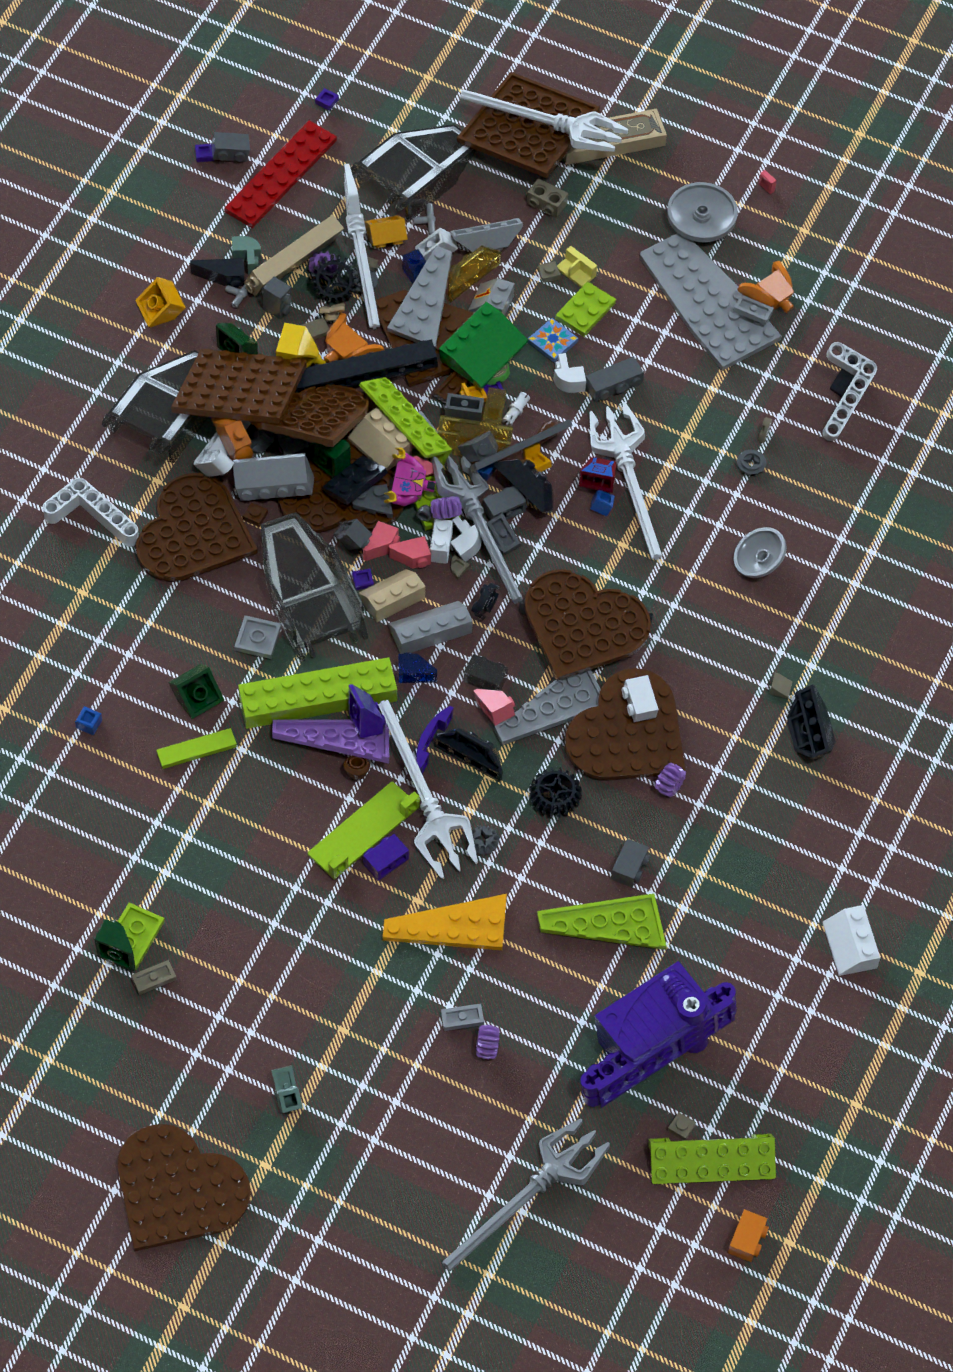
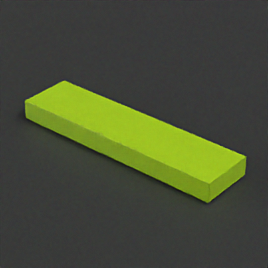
[157,728,237,769]

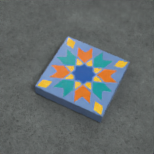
[528,318,578,362]

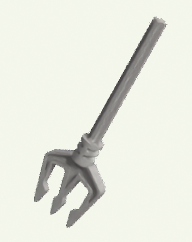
[432,456,523,604]
[442,1119,610,1271]

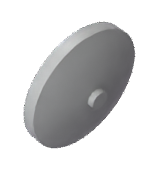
[667,182,738,242]

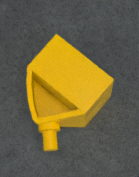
[276,323,326,368]

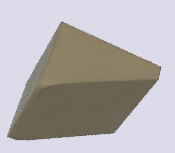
[770,672,793,699]

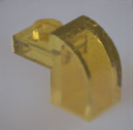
[482,387,507,426]

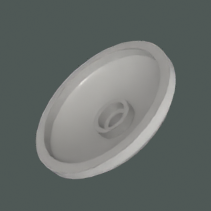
[734,527,787,578]

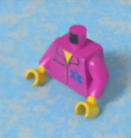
[384,447,436,506]

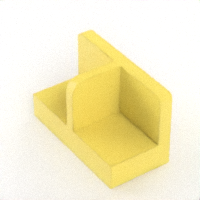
[557,246,597,288]

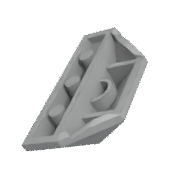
[450,218,523,254]

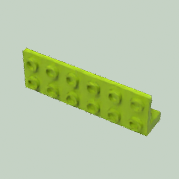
[359,377,452,466]
[308,782,420,880]
[648,1134,776,1184]

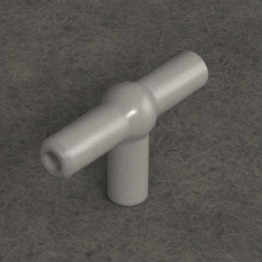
[413,203,436,235]
[225,284,248,308]

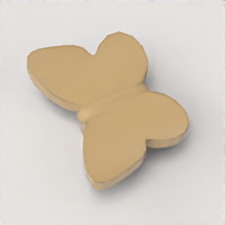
[319,303,345,320]

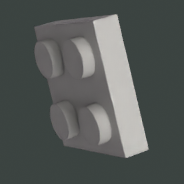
[234,616,281,659]

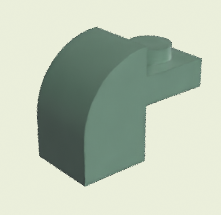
[232,236,262,275]
[271,1065,303,1113]

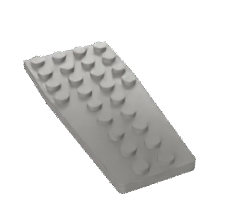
[640,233,782,371]

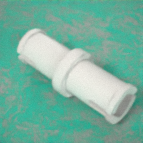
[502,392,530,427]

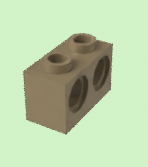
[527,178,568,218]

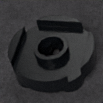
[471,583,500,620]

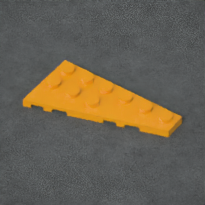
[383,894,507,951]

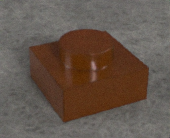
[243,502,268,527]

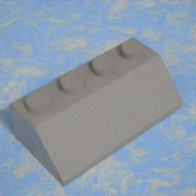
[233,454,314,501]
[388,601,473,656]

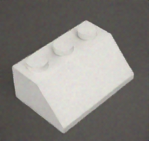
[823,905,880,976]

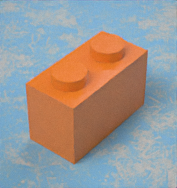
[728,1209,769,1262]

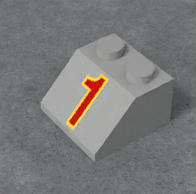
[468,278,515,316]

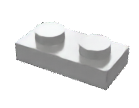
[733,294,774,325]
[441,1004,484,1031]

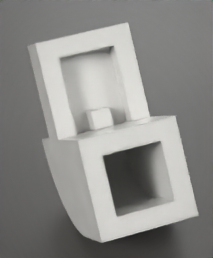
[554,353,586,393]
[450,516,482,562]

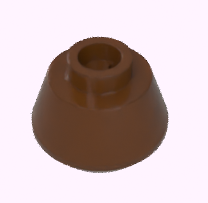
[344,756,370,780]

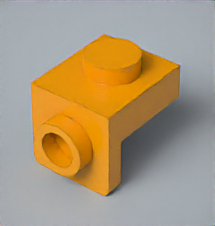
[459,383,488,402]
[523,442,552,472]

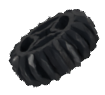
[310,254,359,303]
[529,767,582,818]

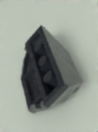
[493,459,554,513]
[787,684,836,759]
[434,728,503,783]

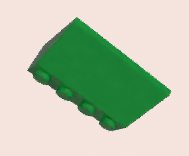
[439,302,528,389]

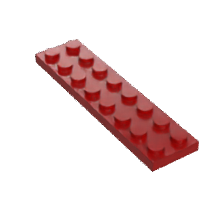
[224,120,337,229]

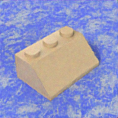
[348,408,413,471]
[357,569,425,623]

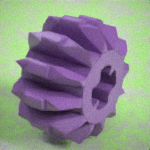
[308,250,338,281]
[430,496,462,519]
[655,763,686,797]
[476,1025,500,1060]

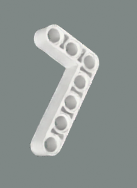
[823,342,877,441]
[193,420,251,477]
[43,478,139,547]

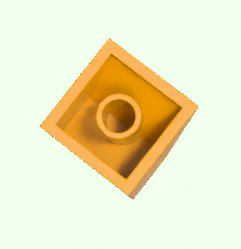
[364,215,408,248]
[135,277,186,328]

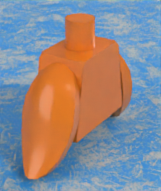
[737,261,794,314]
[324,312,385,363]
[211,417,253,460]

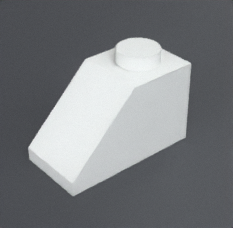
[415,228,458,262]

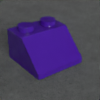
[349,684,385,738]

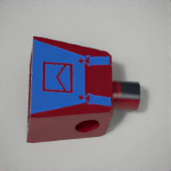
[579,457,617,493]

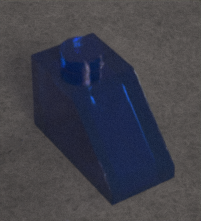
[402,249,426,284]
[398,652,437,683]

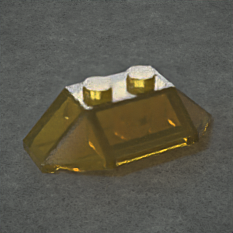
[448,245,502,303]
[438,415,513,456]

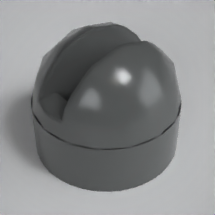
[416,505,432,521]

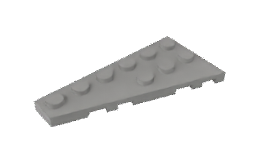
[494,670,601,745]

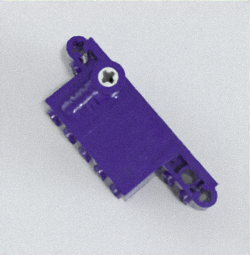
[581,961,737,1108]

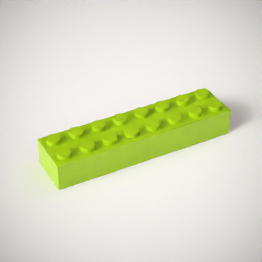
[238,657,397,729]

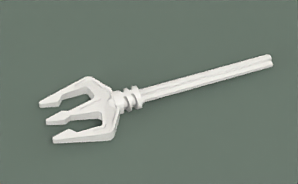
[460,89,628,152]
[344,164,380,329]
[590,402,662,560]
[378,700,478,879]

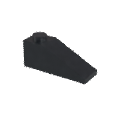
[190,258,245,287]

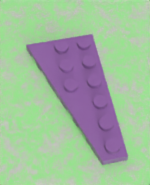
[272,720,389,763]

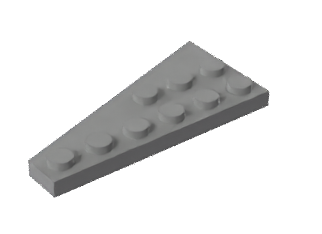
[387,246,452,350]

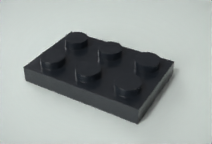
[322,455,388,505]

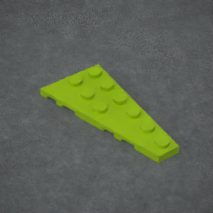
[537,893,667,950]

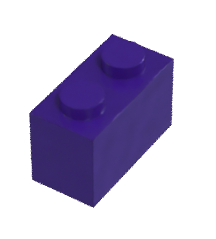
[363,834,409,881]

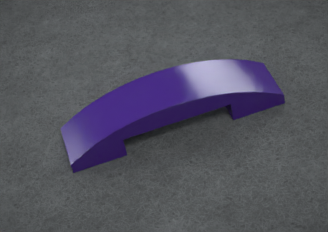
[416,706,453,775]

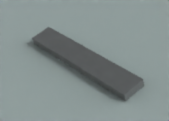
[470,419,573,472]

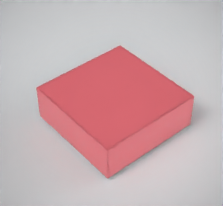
[759,170,777,194]

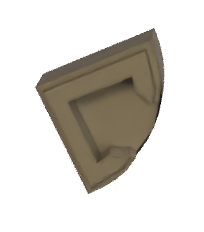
[758,417,772,443]
[451,555,470,580]

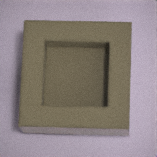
[538,261,560,283]
[668,1112,696,1141]

